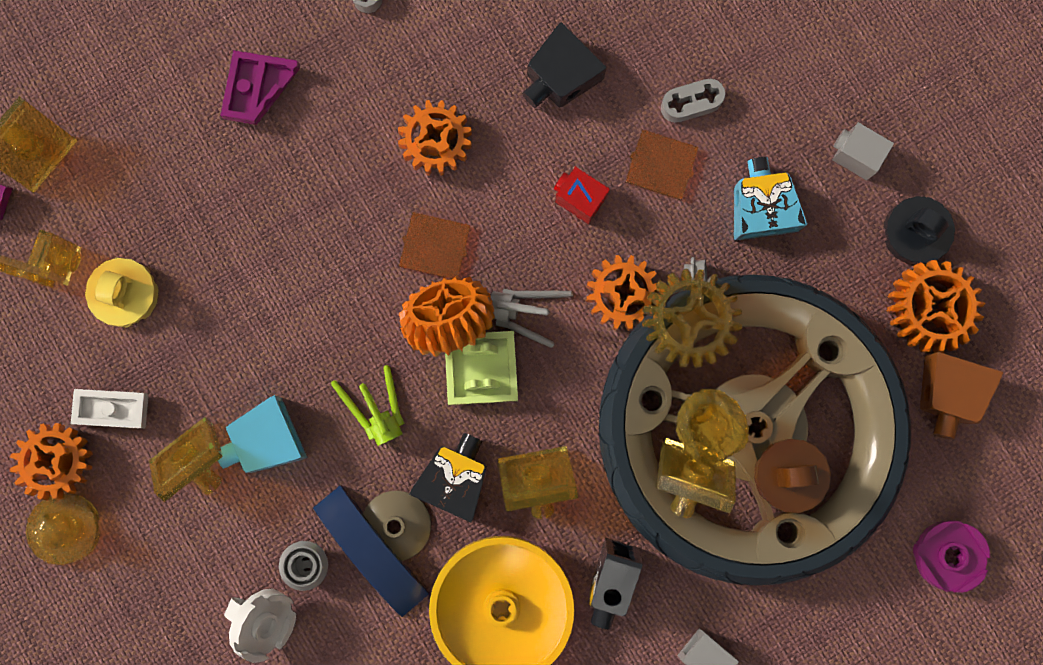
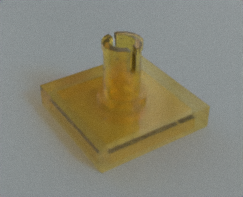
[0,96,78,193]
[149,417,223,502]
[656,438,736,518]
[498,446,578,519]

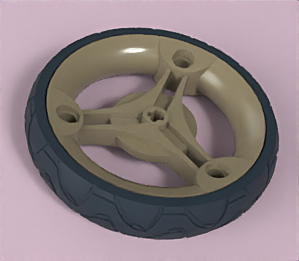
[599,275,911,586]

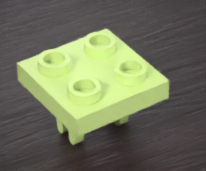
[445,331,518,405]

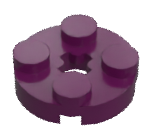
[913,520,990,593]

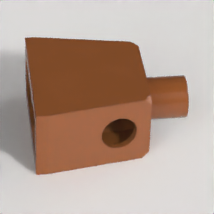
[920,352,1003,440]

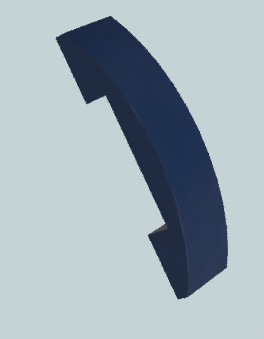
[313,485,430,617]

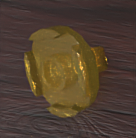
[25,494,100,565]

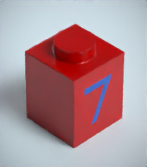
[554,166,610,225]

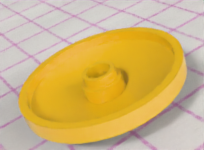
[429,536,574,665]

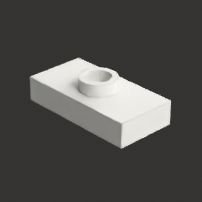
[71,389,149,429]

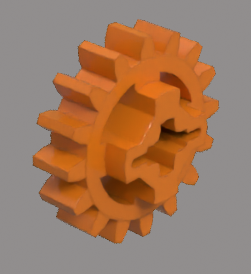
[398,100,472,176]
[586,255,662,331]
[10,423,93,501]

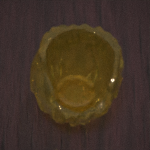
[676,389,749,465]

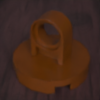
[754,439,831,513]

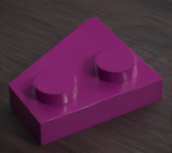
[220,50,300,125]

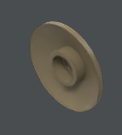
[363,491,431,561]

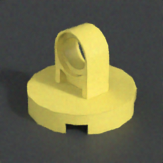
[85,258,159,328]

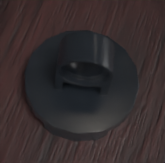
[883,196,955,265]

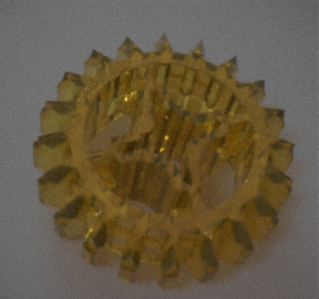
[642,269,742,368]

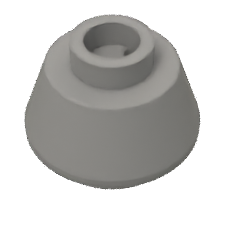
[279,541,328,591]

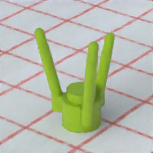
[331,365,405,446]

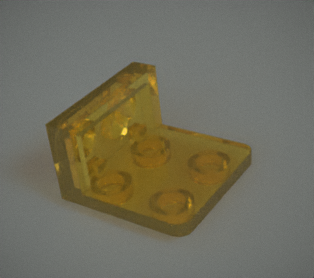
[0,230,82,288]

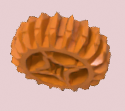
[886,260,986,353]
[399,276,495,357]

